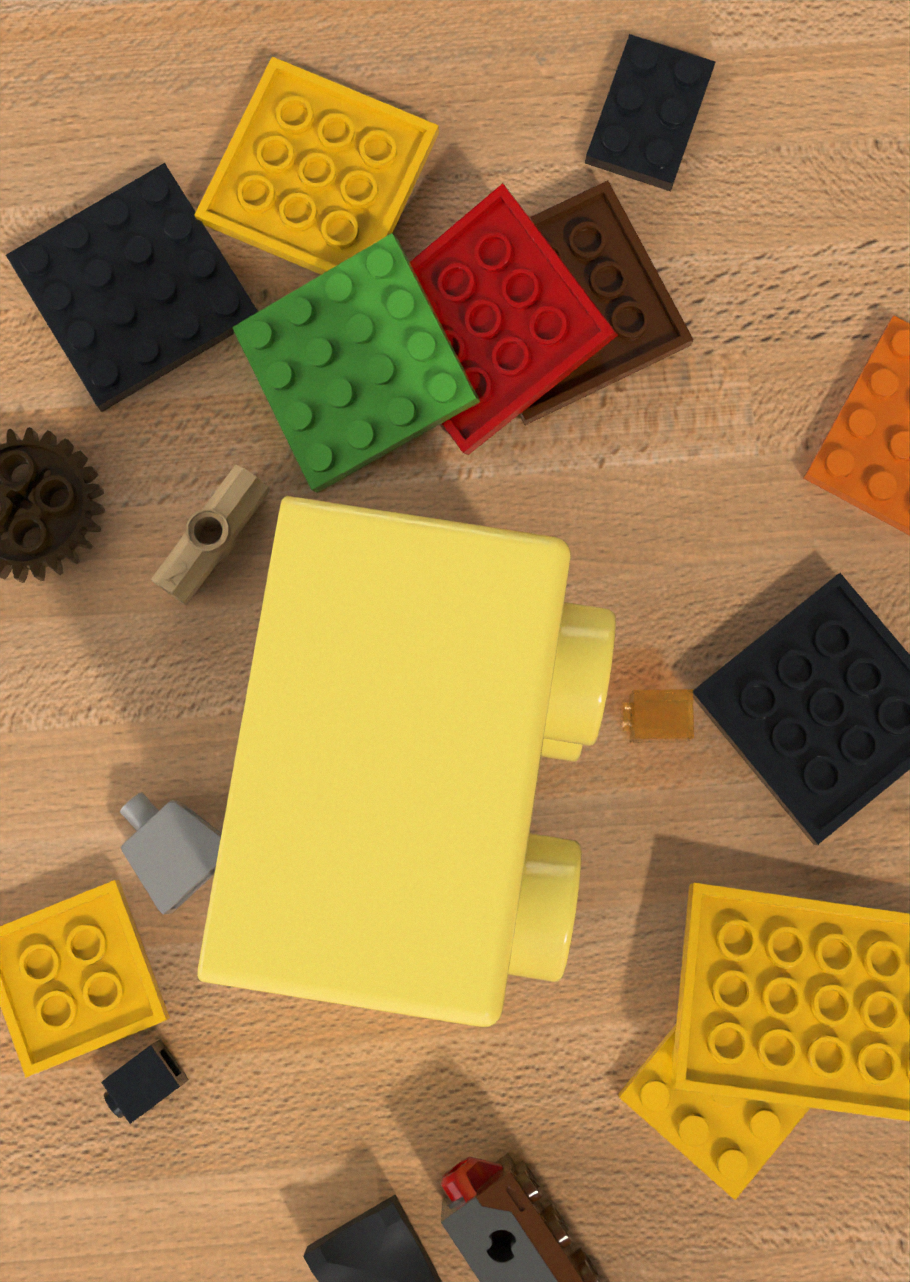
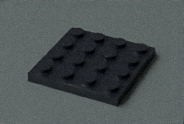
[6,163,258,412]
[689,573,910,845]

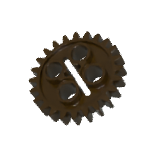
[0,427,105,583]

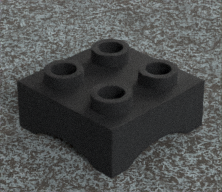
[303,1195,442,1282]

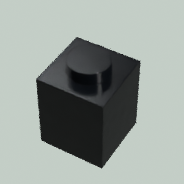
[101,1039,189,1124]

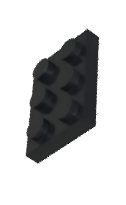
[585,34,716,192]

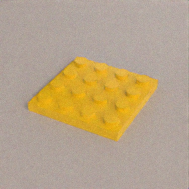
[194,56,439,275]

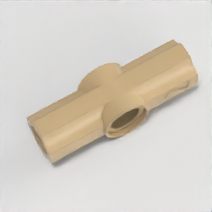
[151,464,270,605]

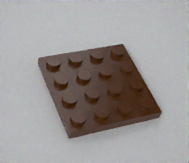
[519,180,694,426]

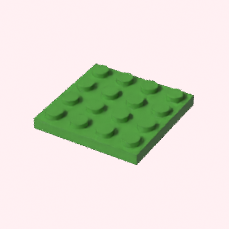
[232,233,480,493]

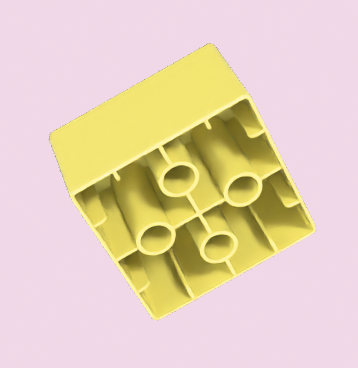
[197,496,616,1027]

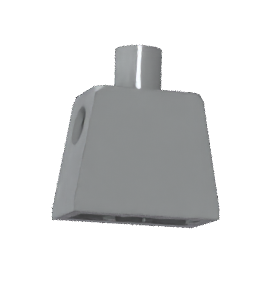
[120,792,222,915]

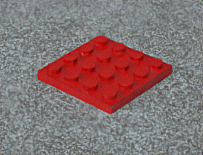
[410,183,618,455]

